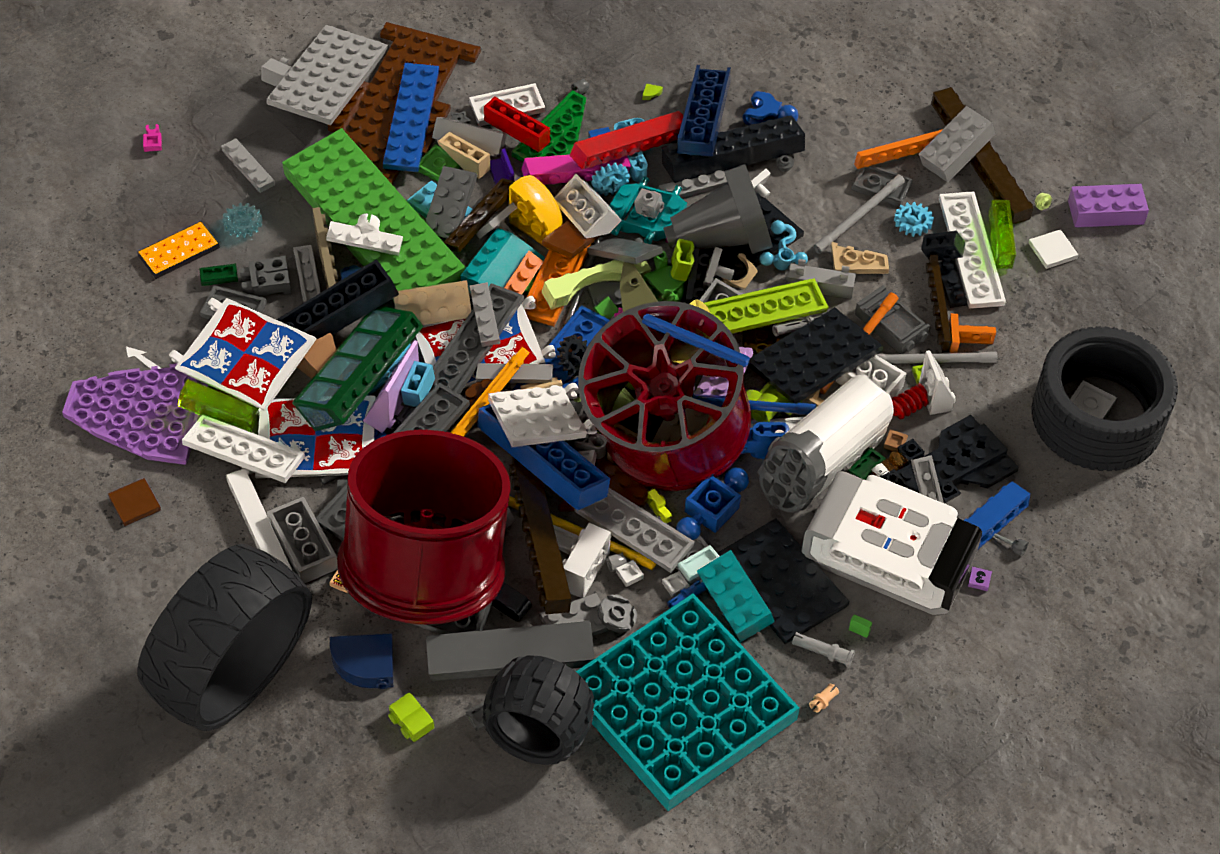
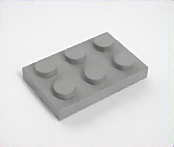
[540,593,610,636]

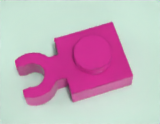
[143,124,162,152]

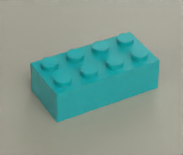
[697,550,775,643]

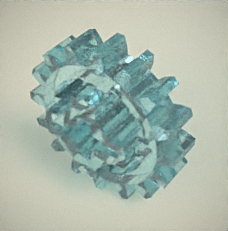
[222,203,262,238]

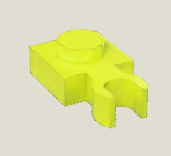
[647,489,672,524]

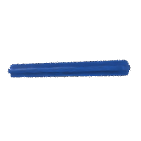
[642,314,750,367]

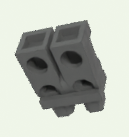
[240,256,292,297]

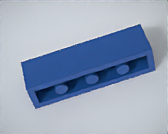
[961,481,1030,550]

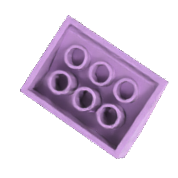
[363,340,419,433]

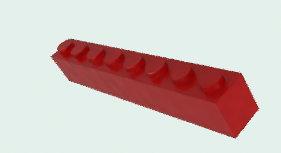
[570,111,683,170]

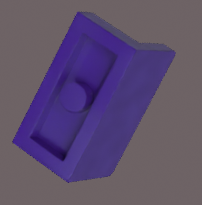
[490,149,514,185]

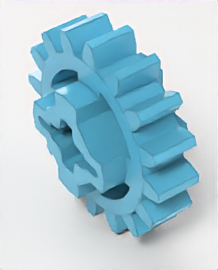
[591,163,630,196]
[894,202,934,237]

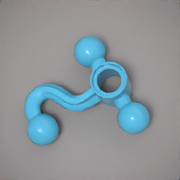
[759,220,808,270]

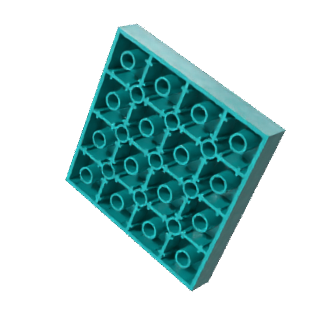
[576,593,800,811]

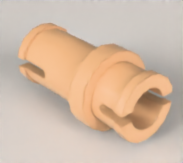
[809,683,839,713]

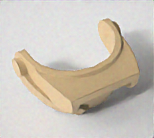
[721,253,758,290]

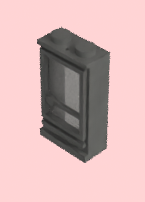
[855,285,930,354]

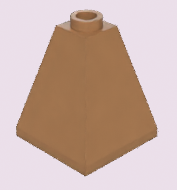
[297,333,343,392]

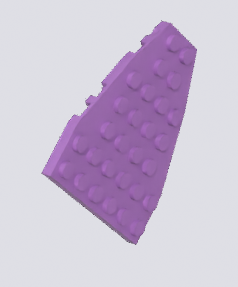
[62,363,210,465]

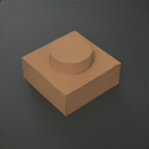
[883,429,908,453]

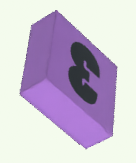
[968,567,992,591]

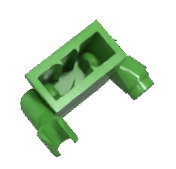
[644,251,689,302]

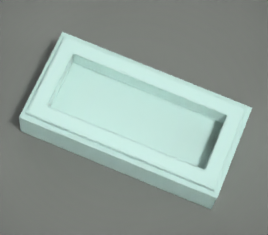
[677,545,720,581]

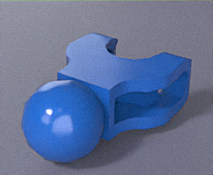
[742,91,799,125]

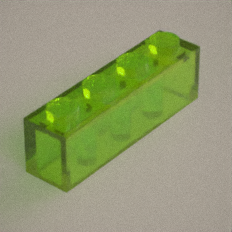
[988,200,1016,269]
[178,379,259,432]

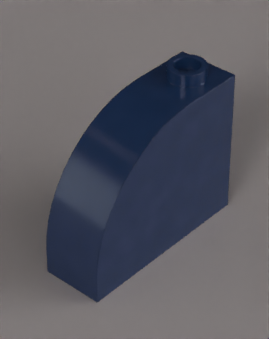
[330,634,394,689]

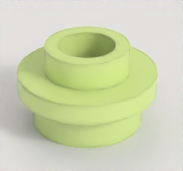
[1035,193,1052,210]

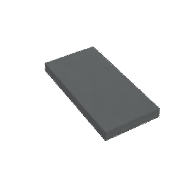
[587,237,663,264]

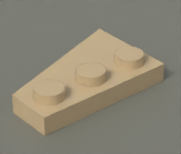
[831,242,889,274]

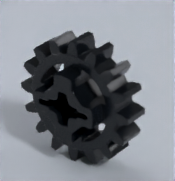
[557,335,587,377]

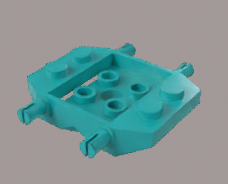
[609,176,687,244]

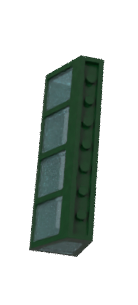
[292,306,423,432]

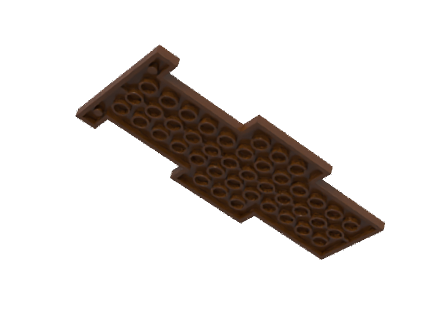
[328,22,481,185]

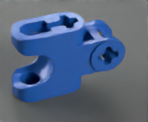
[741,422,790,459]

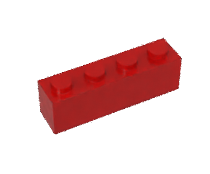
[484,96,550,152]

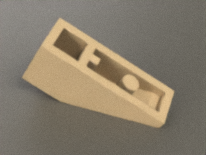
[438,132,490,179]

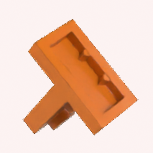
[949,313,996,353]

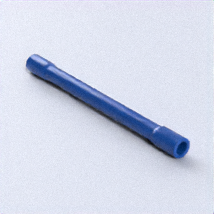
[693,395,816,415]

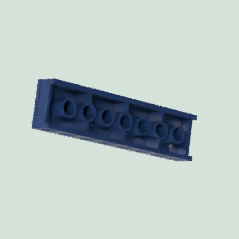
[677,65,731,156]

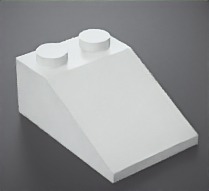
[919,351,955,415]

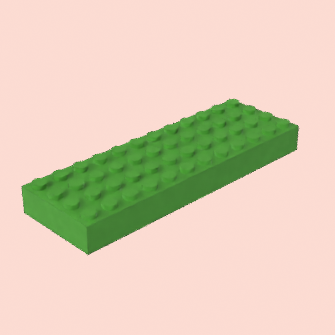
[282,128,465,302]

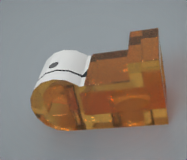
[870,450,908,477]

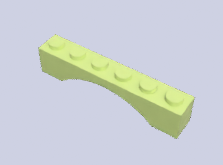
[541,260,651,310]

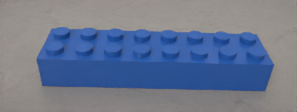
[477,404,610,511]

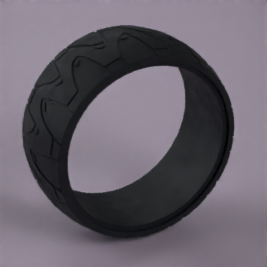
[137,544,312,731]

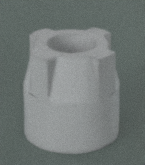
[606,553,627,572]

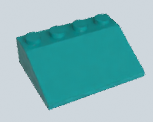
[461,227,545,293]

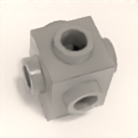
[634,189,664,219]

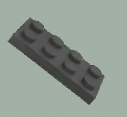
[425,166,478,240]

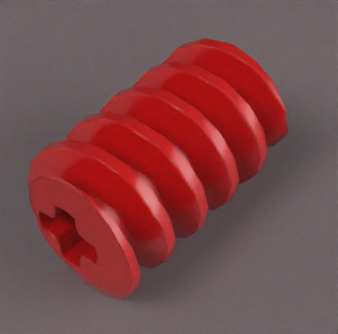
[892,383,929,420]

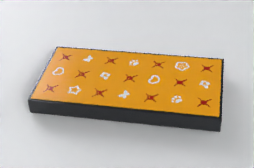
[137,221,220,279]

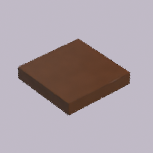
[108,478,161,526]

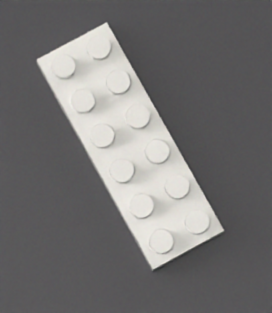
[182,415,305,483]

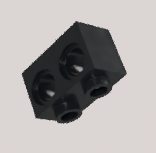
[921,230,966,260]

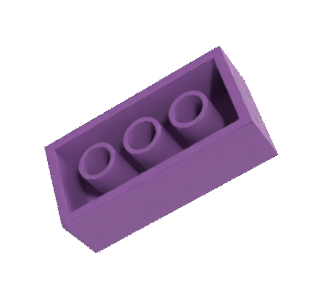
[1068,184,1149,227]

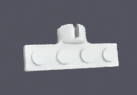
[326,214,403,256]

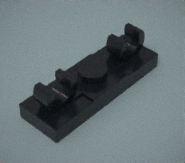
[686,248,709,304]
[939,257,968,308]

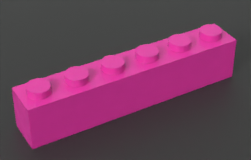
[521,155,631,185]

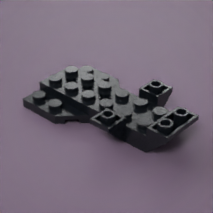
[880,415,1019,503]

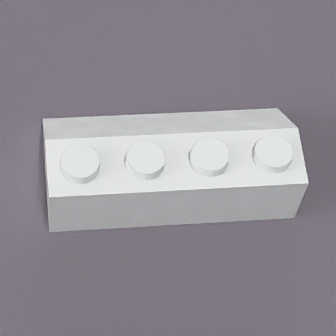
[554,174,622,238]

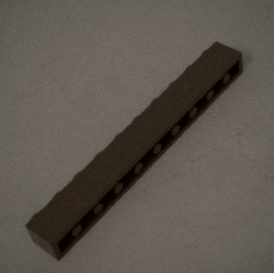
[931,87,1033,225]
[509,457,571,615]

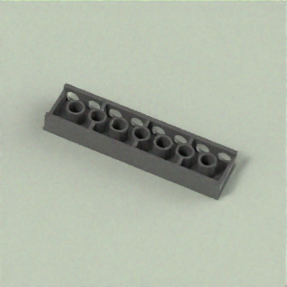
[426,621,594,682]

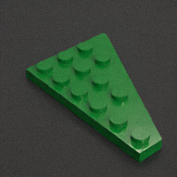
[511,90,586,185]

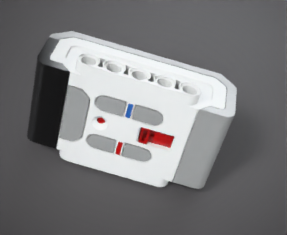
[802,471,982,615]

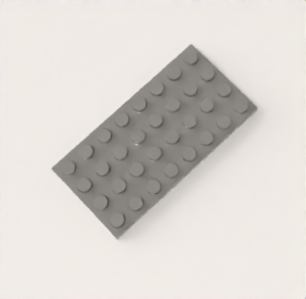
[267,25,388,125]

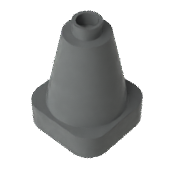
[663,165,773,255]

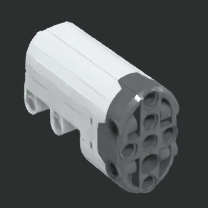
[758,375,894,513]

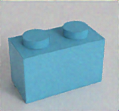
[401,361,435,407]

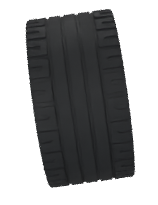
[1031,326,1178,471]

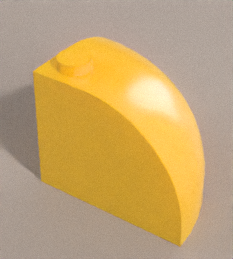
[509,175,563,249]

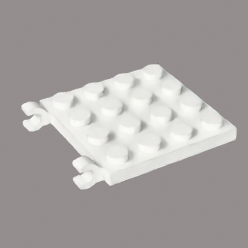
[488,383,597,447]

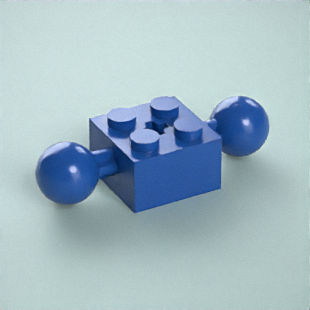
[676,468,749,540]

